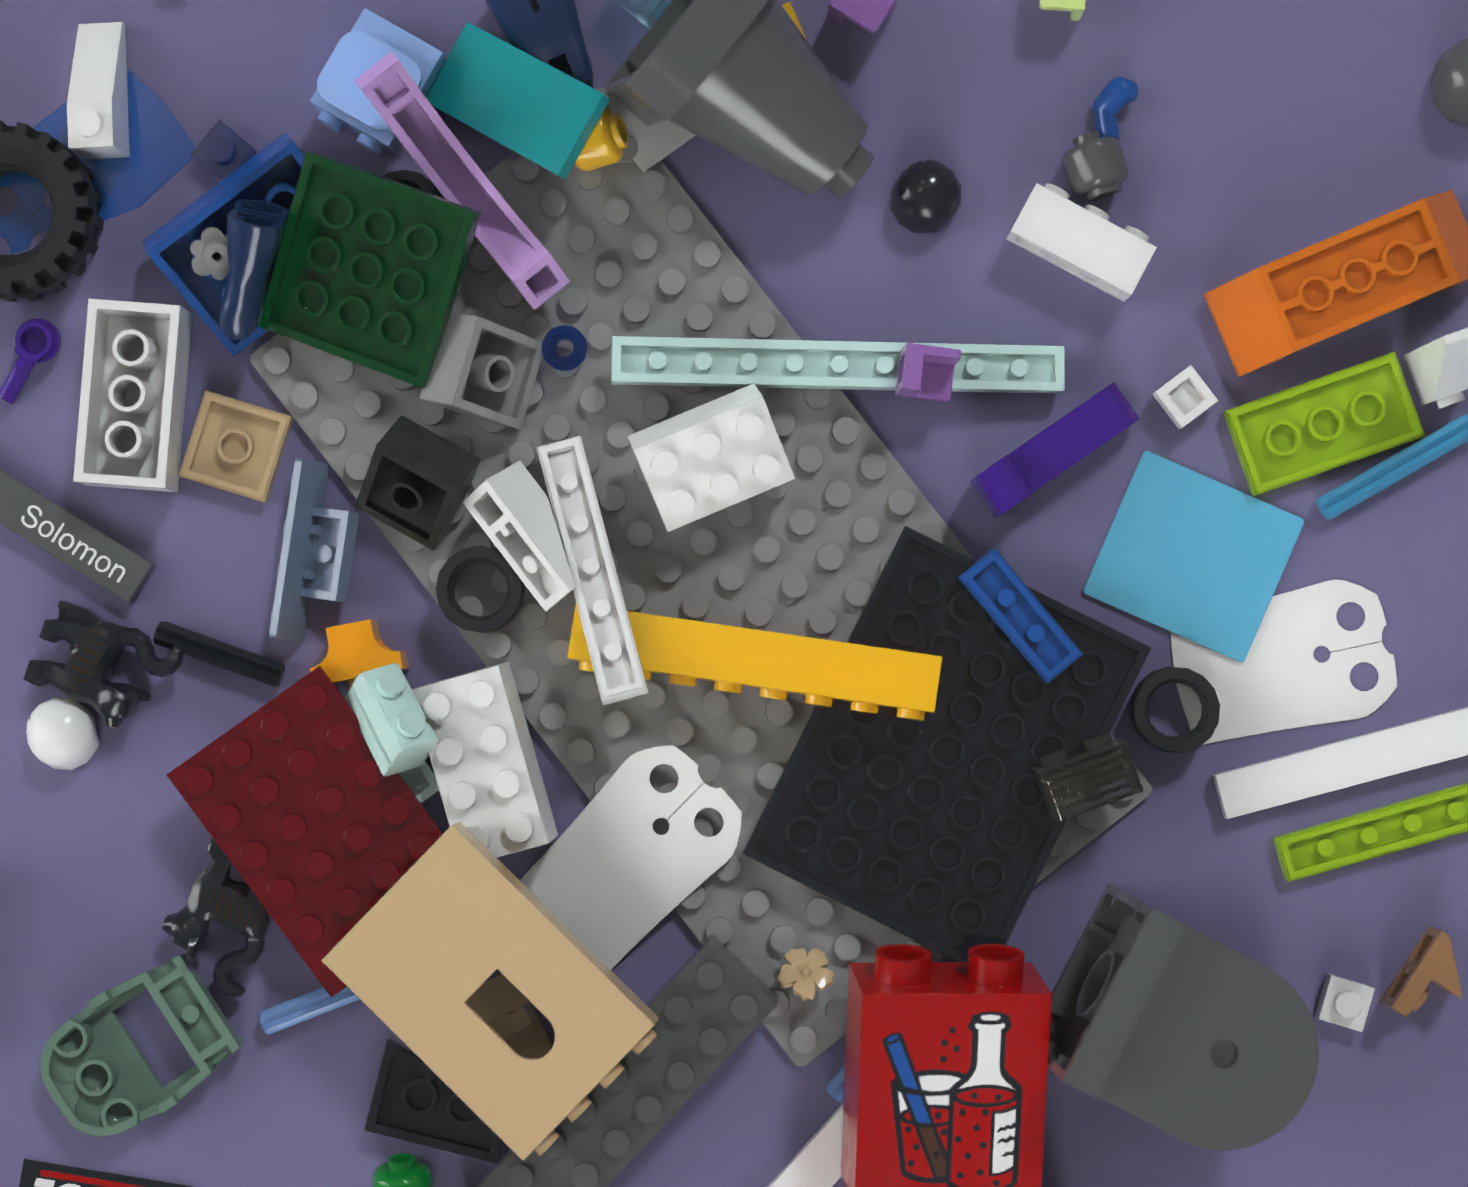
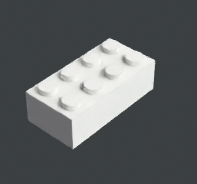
[73,299,193,492]
[412,661,558,858]

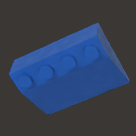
[143,131,305,357]

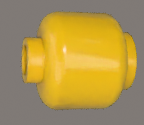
[575,107,629,171]

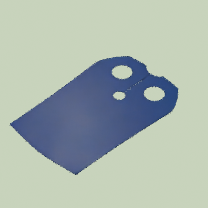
[0,69,199,255]

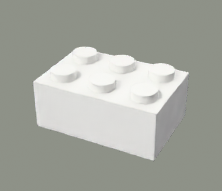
[628,383,795,532]

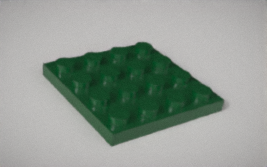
[258,151,481,388]

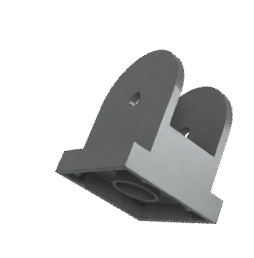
[1048,884,1319,1150]

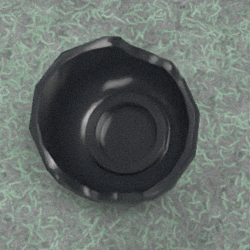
[891,159,962,233]

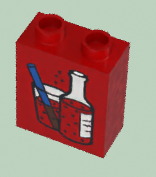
[841,944,1052,1187]

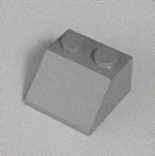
[419,312,546,430]

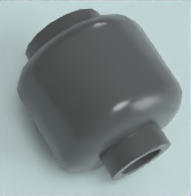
[1063,130,1128,202]

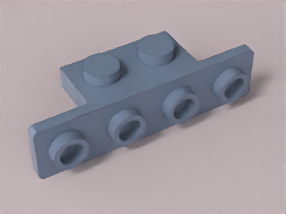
[269,458,360,642]

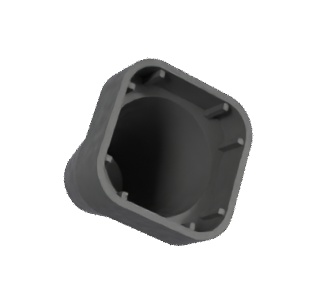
[605,0,874,198]

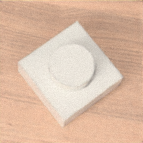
[1152,365,1218,430]
[1314,973,1375,1032]

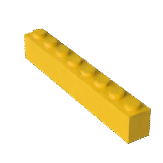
[567,604,943,721]

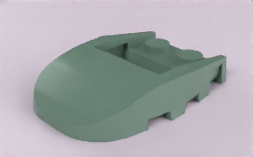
[40,954,244,1137]

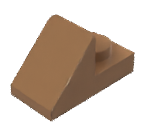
[1379,926,1463,1017]

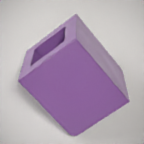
[827,0,898,34]
[895,342,961,402]

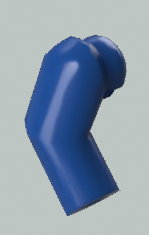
[1093,77,1138,140]

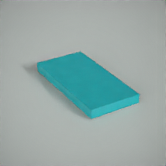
[426,22,610,180]

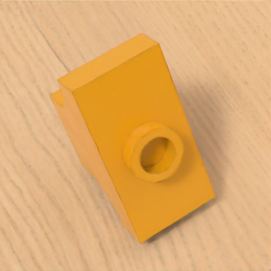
[310,619,409,688]

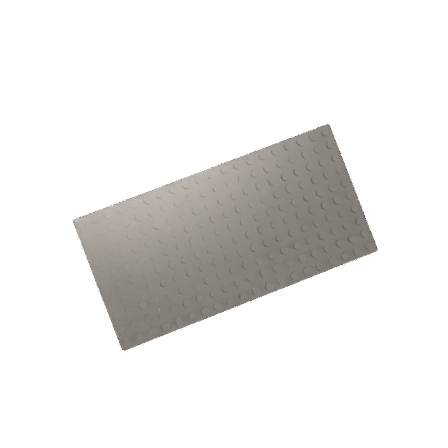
[250,88,1152,1067]

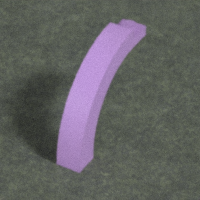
[354,52,570,310]

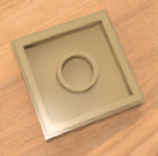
[179,390,294,503]

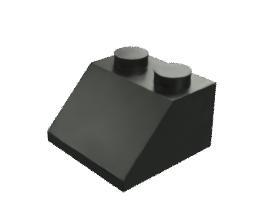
[355,415,481,551]

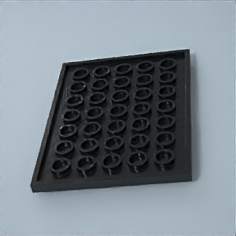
[742,526,1151,962]

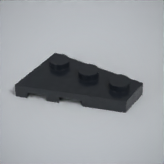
[364,1038,503,1164]

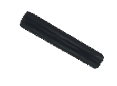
[153,621,285,686]

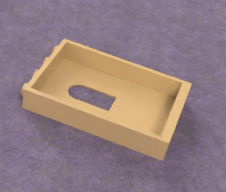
[321,822,659,1161]

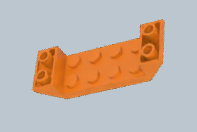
[1203,190,1468,377]

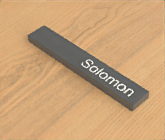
[0,469,156,603]

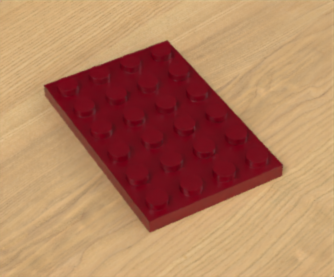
[167,665,443,998]

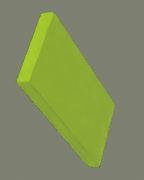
[1222,352,1425,497]

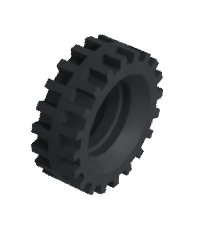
[0,120,104,302]

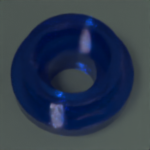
[542,325,587,371]

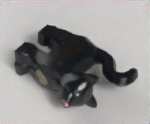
[23,601,184,728]
[162,838,272,998]

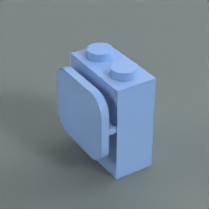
[310,8,446,156]

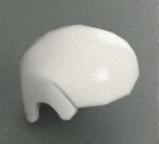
[26,697,100,770]

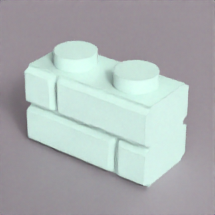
[345,663,438,777]

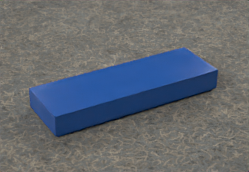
[958,548,1083,684]

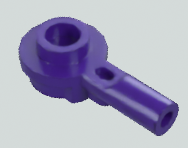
[0,318,61,404]

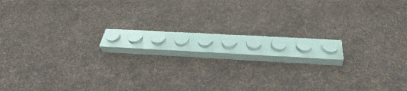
[611,336,1065,394]

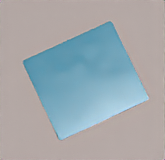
[1083,451,1304,662]

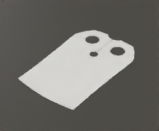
[1170,579,1397,745]
[520,745,742,970]

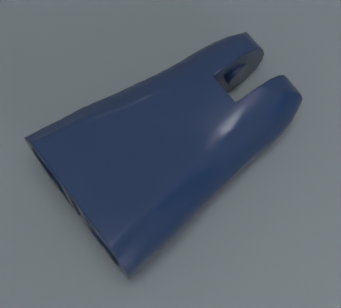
[485,0,594,88]
[219,199,290,340]

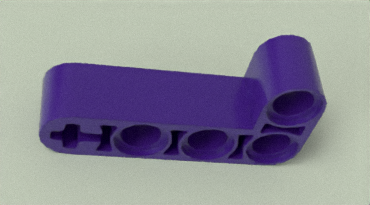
[970,382,1140,518]

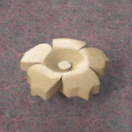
[778,948,834,1001]

